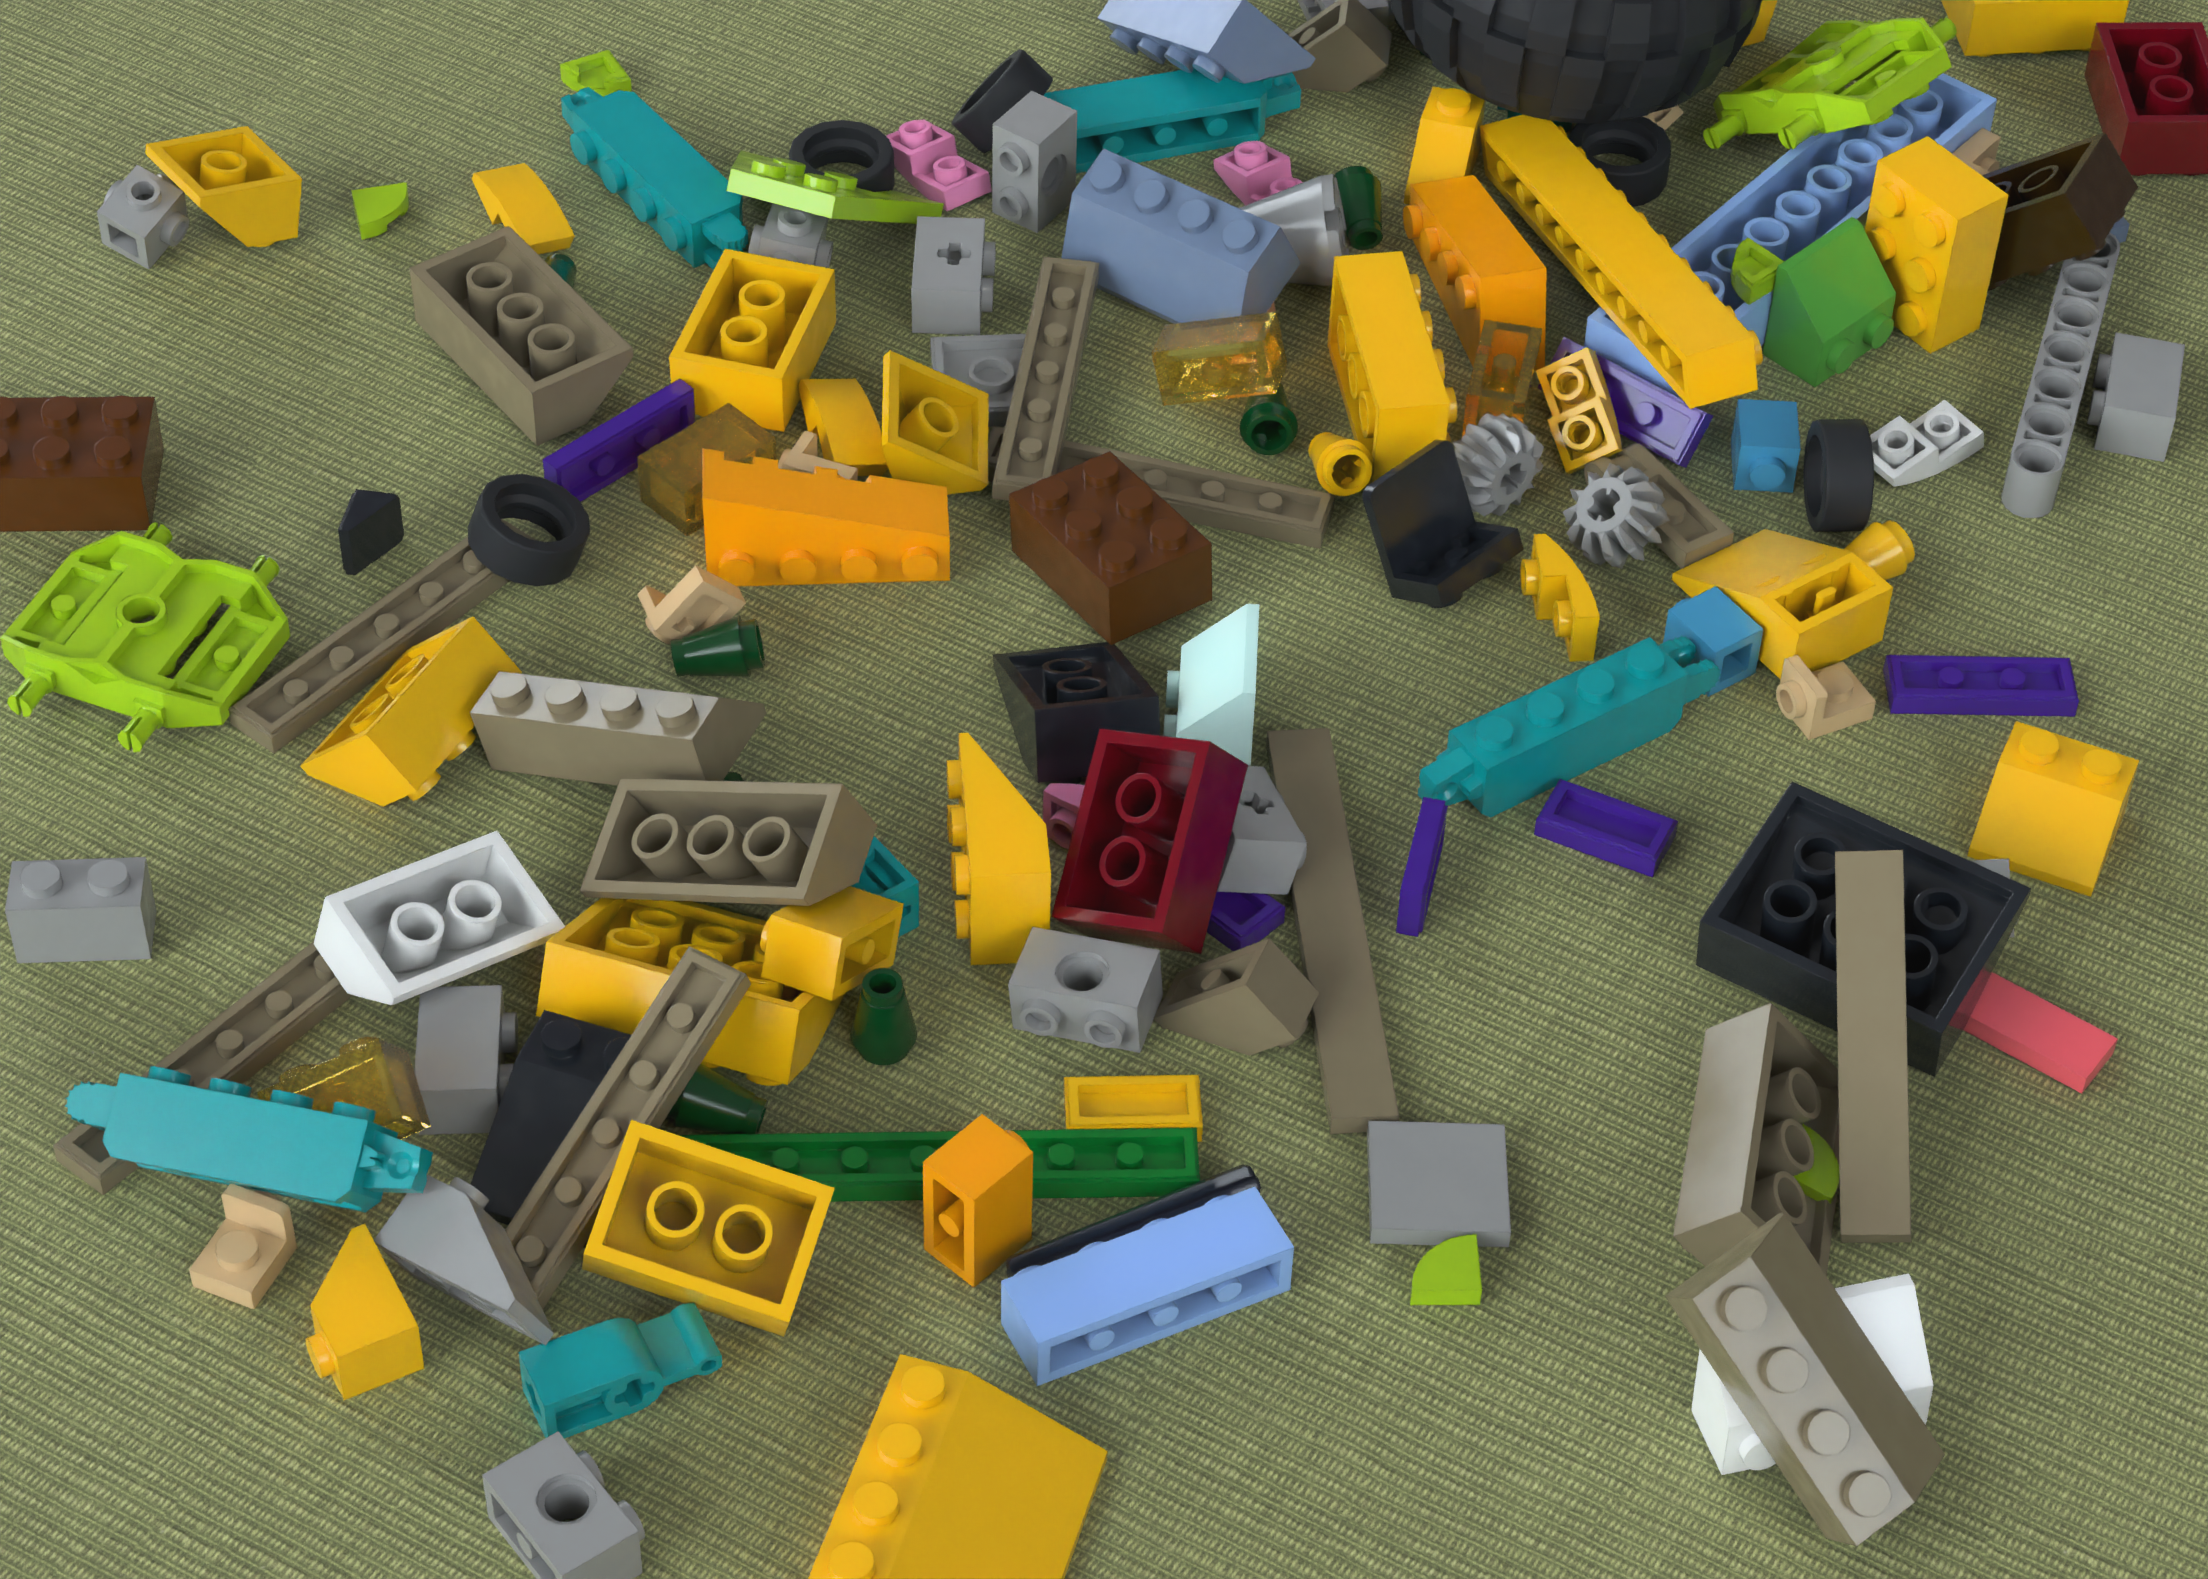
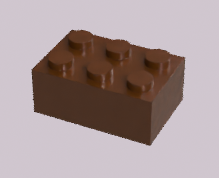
[0,396,164,532]
[1009,451,1212,645]

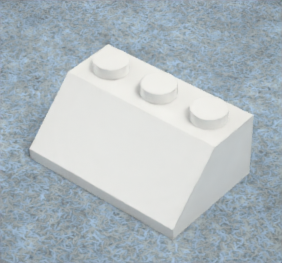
[314,831,565,1005]
[1691,1273,1933,1475]

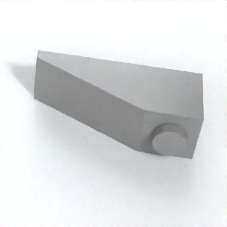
[374,1175,554,1346]

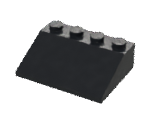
[1696,782,2031,1077]

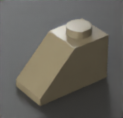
[1288,0,1392,93]
[1154,938,1319,1056]

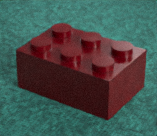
[2084,22,2208,176]
[1051,729,1248,954]

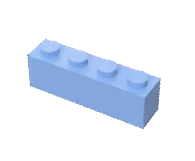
[1001,1187,1294,1386]

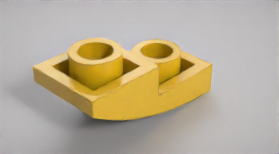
[472,163,575,255]
[1536,347,1622,474]
[798,378,888,476]
[1520,534,1600,662]

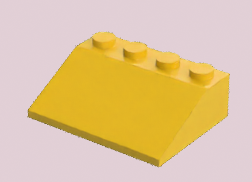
[536,898,845,1086]
[808,1354,1108,1579]

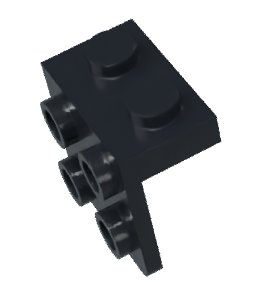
[1362,439,1524,608]

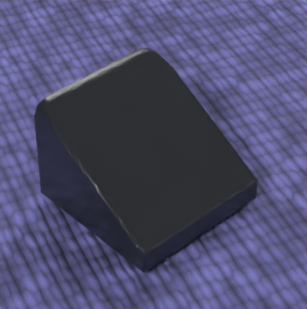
[338,489,404,575]

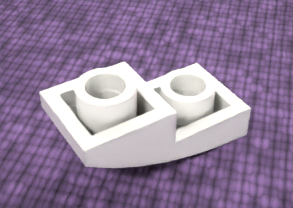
[1870,400,1984,487]

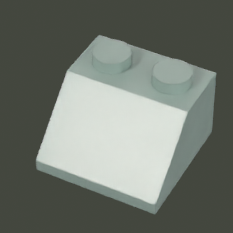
[1164,604,1259,766]

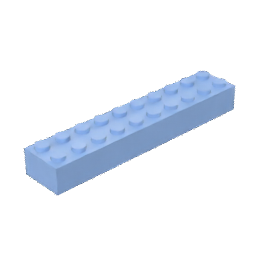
[1584,73,1997,397]

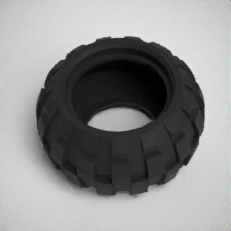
[1391,0,1762,123]

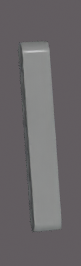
[2001,232,2120,519]

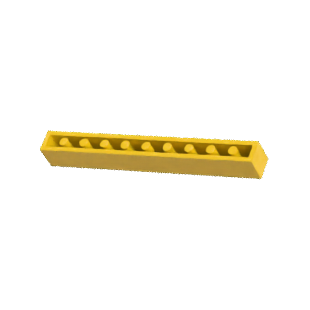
[1479,114,1763,409]

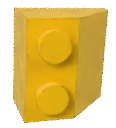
[145,126,302,247]
[1967,721,2139,897]

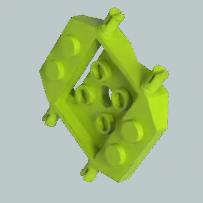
[1703,18,1957,149]
[0,522,291,752]

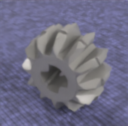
[1453,413,1544,516]
[1562,463,1670,569]

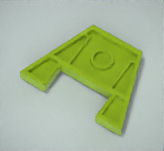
[726,150,944,224]

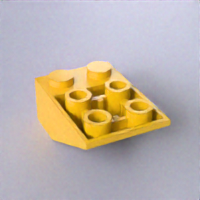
[1672,529,1893,679]
[946,733,1051,965]

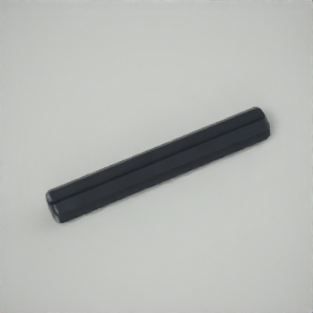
[1006,1164,1261,1278]

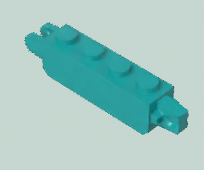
[1044,68,1301,173]
[561,87,748,270]
[1418,635,1721,818]
[65,1066,433,1213]

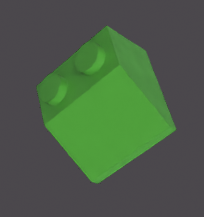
[1763,217,1896,387]

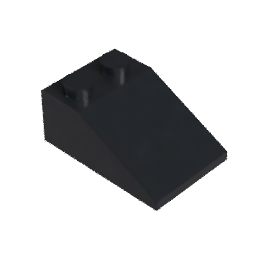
[993,642,1160,786]
[471,1010,631,1248]

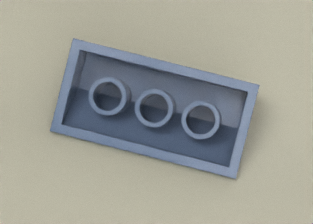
[1097,0,1316,84]
[1061,148,1301,353]

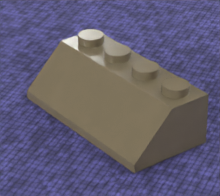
[409,226,633,446]
[470,671,766,786]
[580,779,877,906]
[1673,1003,1839,1276]
[1665,1213,1945,1546]

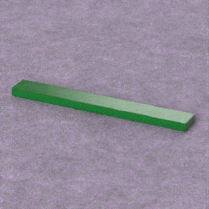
[679,1128,1200,1202]

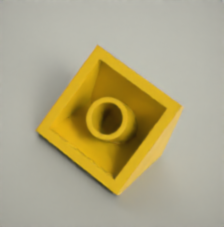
[882,350,989,495]

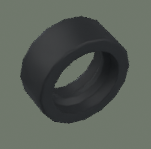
[952,49,1053,153]
[1568,117,1671,207]
[789,120,895,192]
[1803,419,1874,532]
[468,474,590,586]

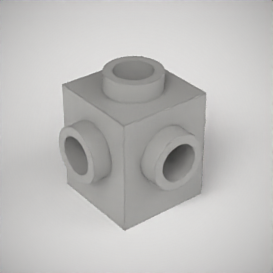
[97,165,189,269]
[748,203,833,268]

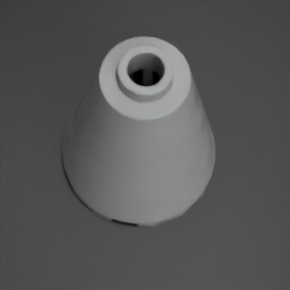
[1239,174,1349,287]

